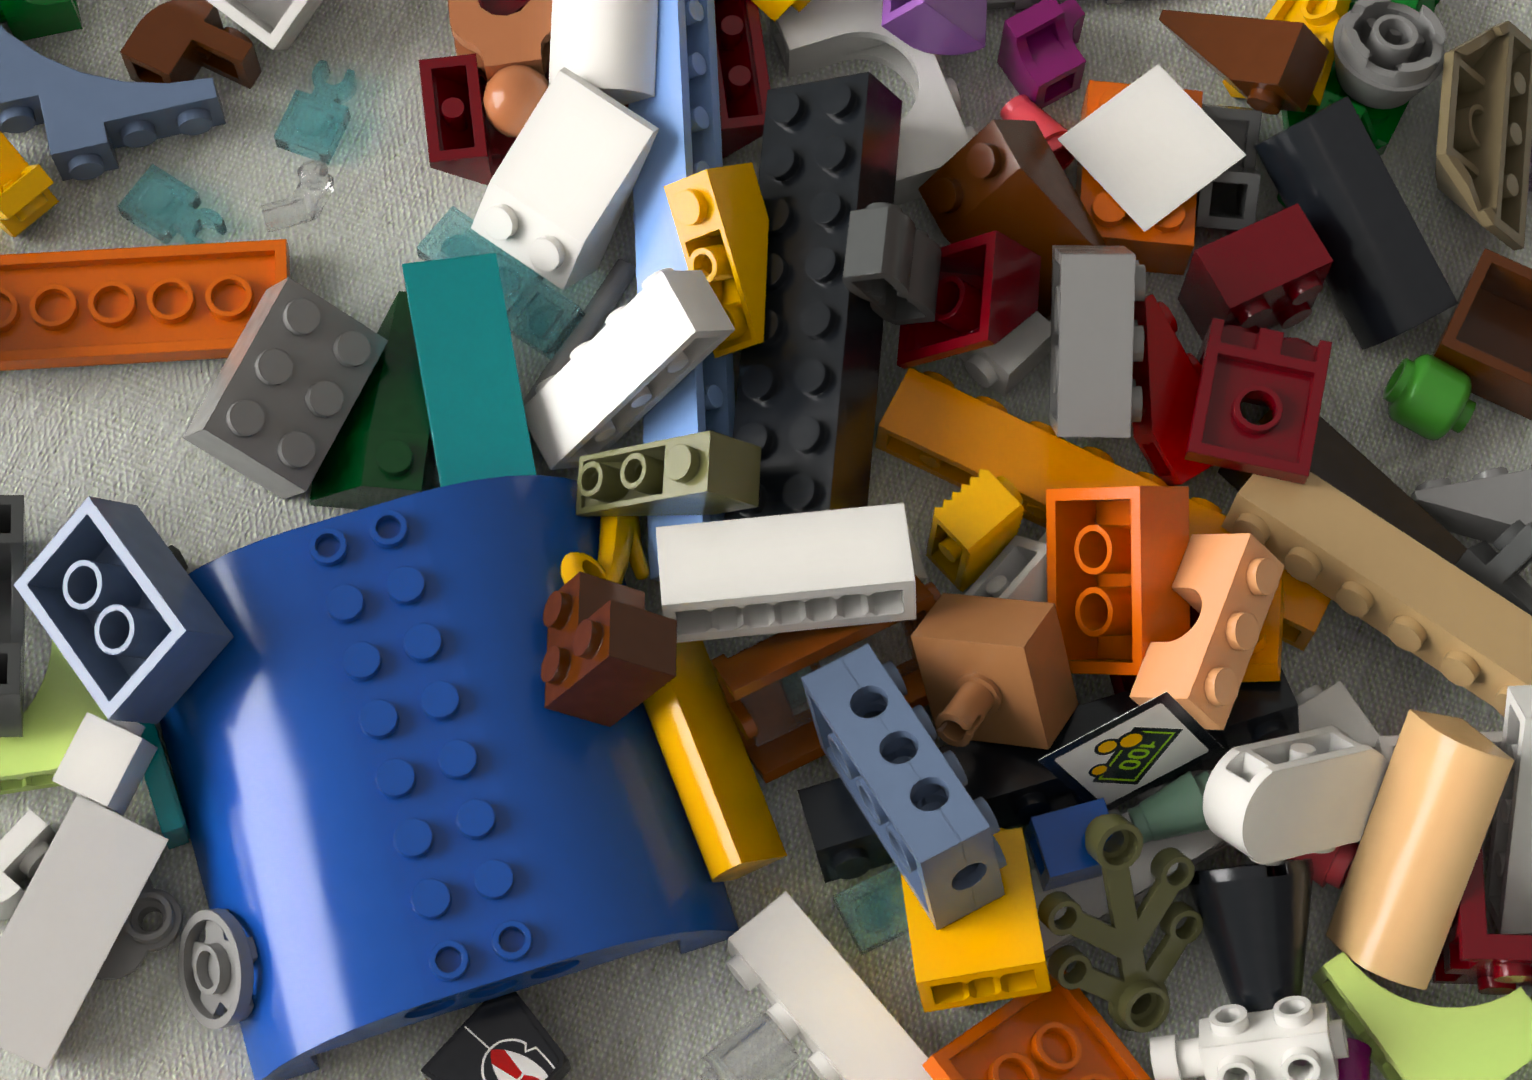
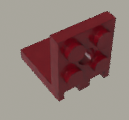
[1184,318,1332,484]
[1432,847,1532,995]

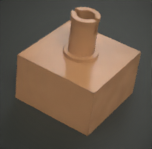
[911,593,1079,750]

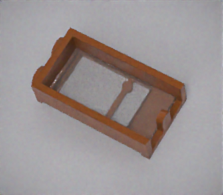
[710,575,941,784]

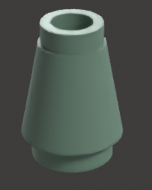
[1127,771,1210,844]

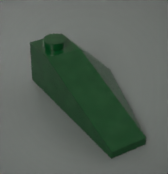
[309,291,436,510]

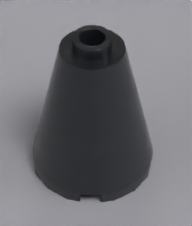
[1188,858,1314,1013]

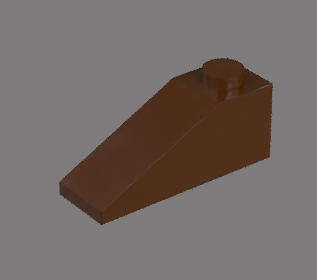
[1158,10,1329,115]

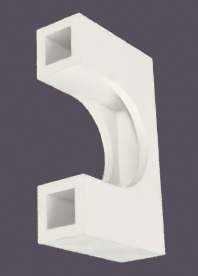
[770,0,977,205]

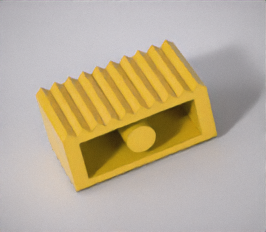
[926,469,1025,592]

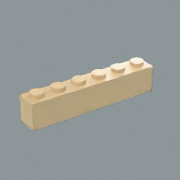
[1221,472,1532,717]

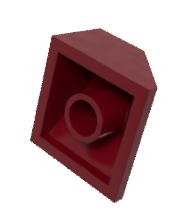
[897,230,1041,369]

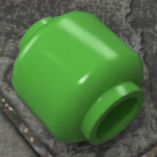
[1383,354,1476,441]

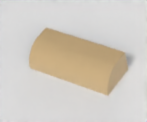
[1326,709,1514,990]

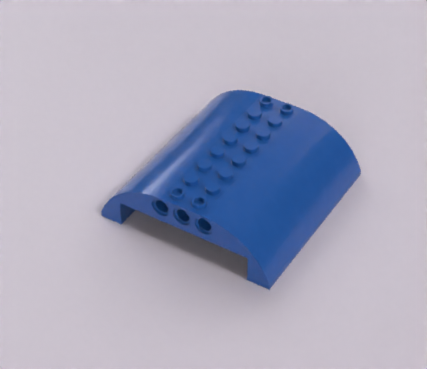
[160,475,739,1080]

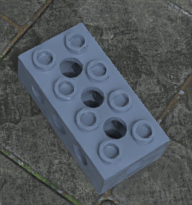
[801,643,1007,930]

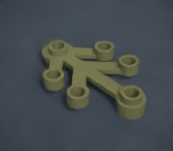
[1038,813,1203,1033]

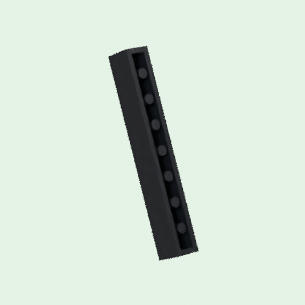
[797,668,1299,883]

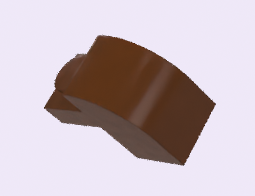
[120,0,262,89]

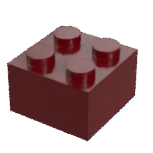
[1178,203,1333,342]

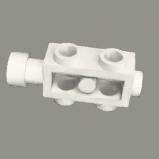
[1150,996,1349,1080]

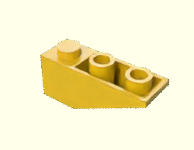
[664,162,769,358]

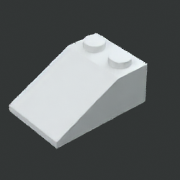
[471,67,659,290]

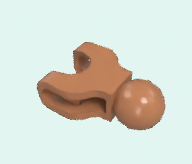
[448,0,552,138]

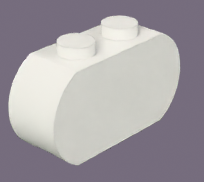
[1203,725,1389,866]

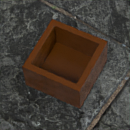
[1432,248,1532,421]

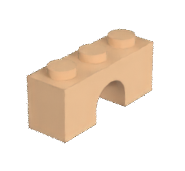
[1129,533,1285,730]

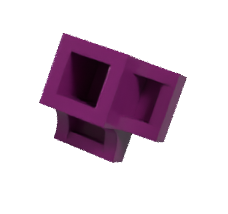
[997,0,1086,109]

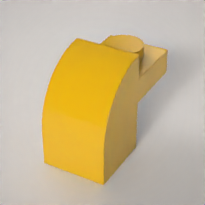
[0,131,59,238]

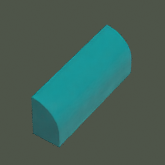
[402,253,536,487]

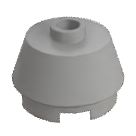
[1333,0,1446,109]

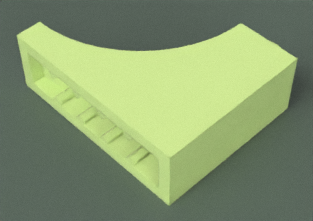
[0,640,107,795]
[1311,952,1532,1080]

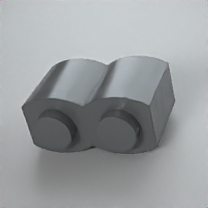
[843,202,942,325]

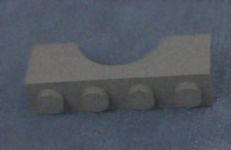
[0,495,27,737]

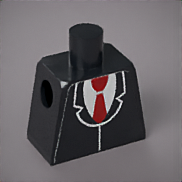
[421,991,571,1080]

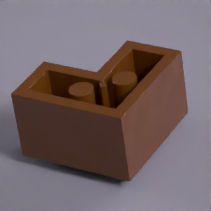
[541,571,677,727]

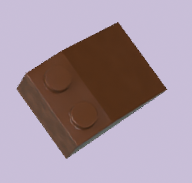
[918,119,1107,321]

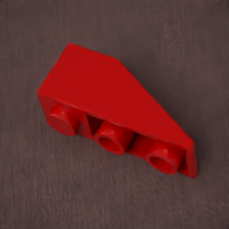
[1132,293,1213,486]

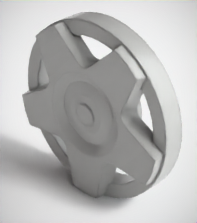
[178,908,258,1029]

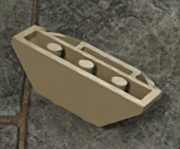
[1435,21,1532,251]

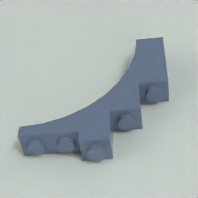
[0,25,226,181]

